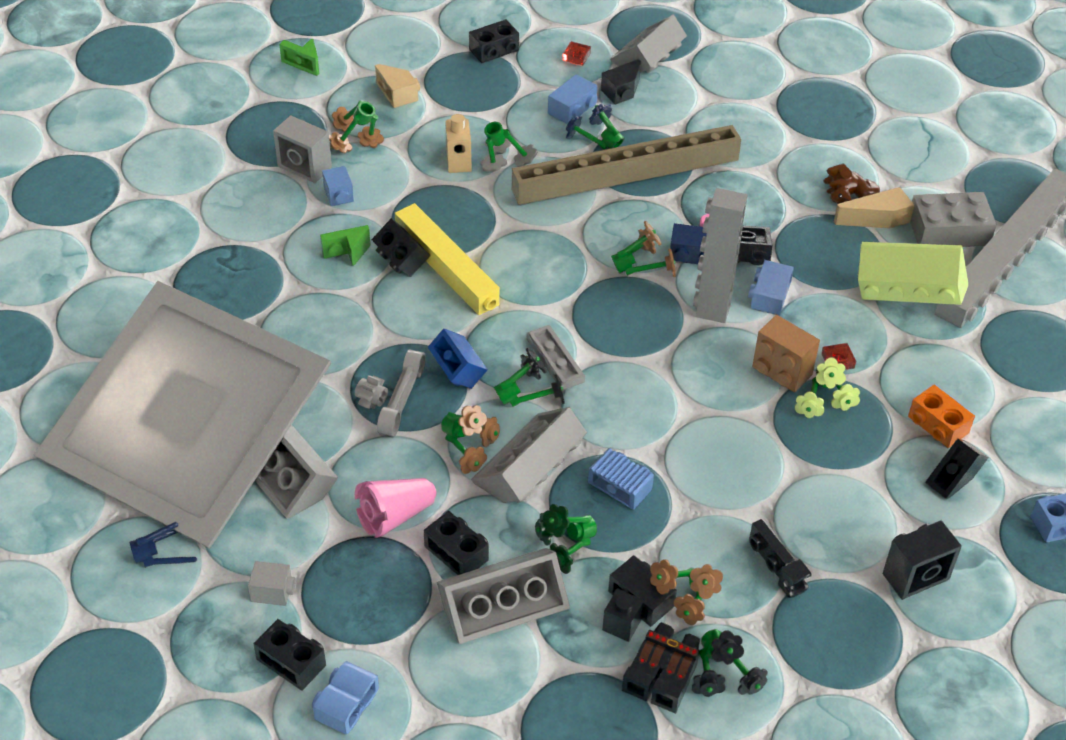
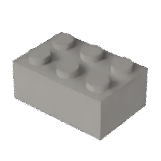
[910,192,997,247]

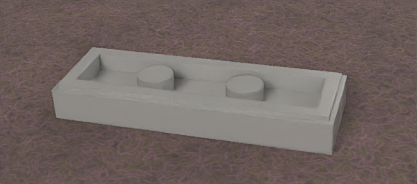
[527,325,585,390]

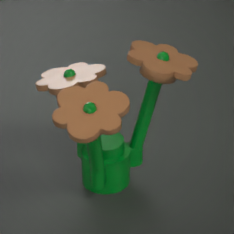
[329,100,384,154]
[611,221,676,277]

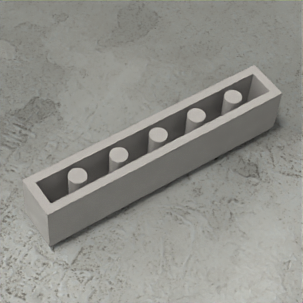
[693,188,748,323]

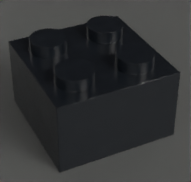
[882,520,962,600]

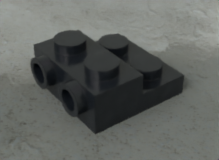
[737,225,773,265]

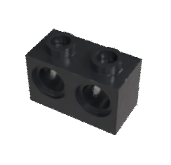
[469,19,519,63]
[371,218,430,277]
[424,510,489,575]
[253,619,326,691]

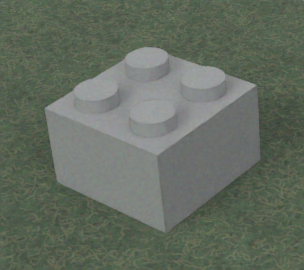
[273,115,332,183]

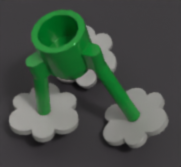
[480,121,538,172]

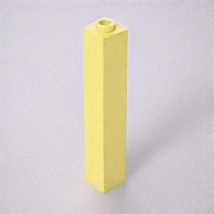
[395,203,500,315]

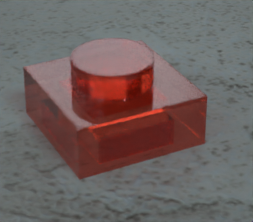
[563,41,591,66]
[821,343,856,370]

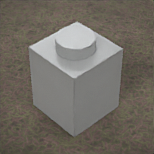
[248,561,296,606]

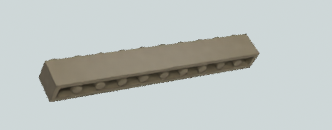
[511,125,741,205]

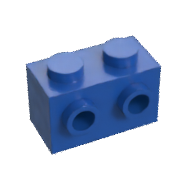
[428,328,488,389]

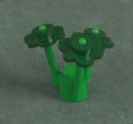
[535,504,597,574]

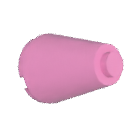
[354,478,436,538]

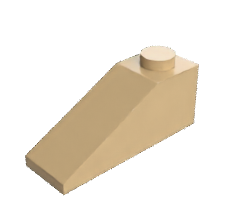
[834,187,914,228]

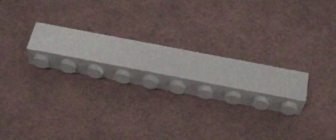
[935,168,1066,328]

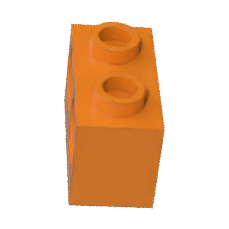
[908,384,975,448]

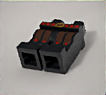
[622,622,700,714]

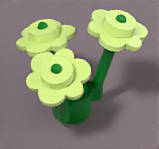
[795,357,860,418]

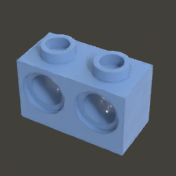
[1030,493,1066,543]

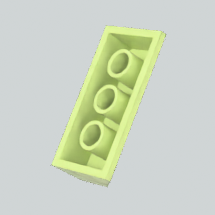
[858,242,968,305]

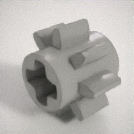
[355,375,388,409]

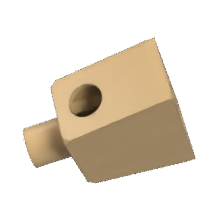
[445,114,472,173]

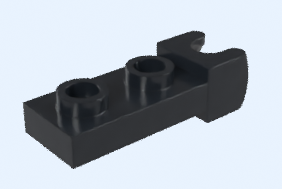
[749,519,812,598]

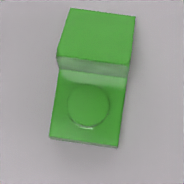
[279,39,319,76]
[320,225,371,266]

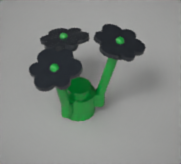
[494,348,565,407]

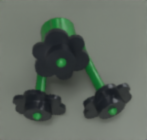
[692,629,768,697]

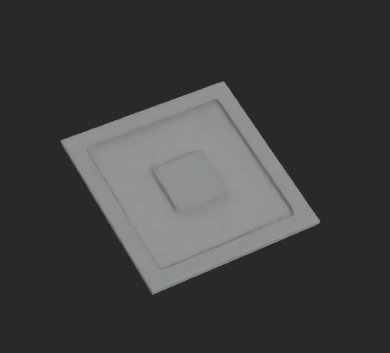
[34,281,331,549]

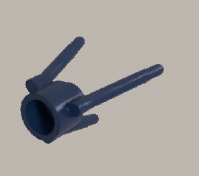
[129,522,197,568]

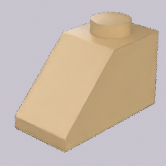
[375,64,420,108]

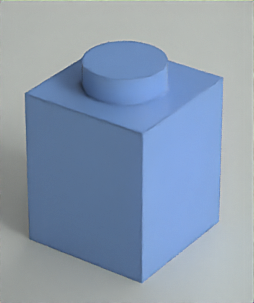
[322,166,354,206]

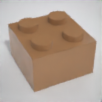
[752,314,820,392]

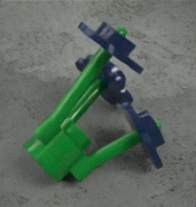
[566,103,625,150]

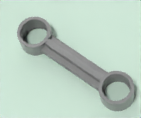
[377,349,426,437]

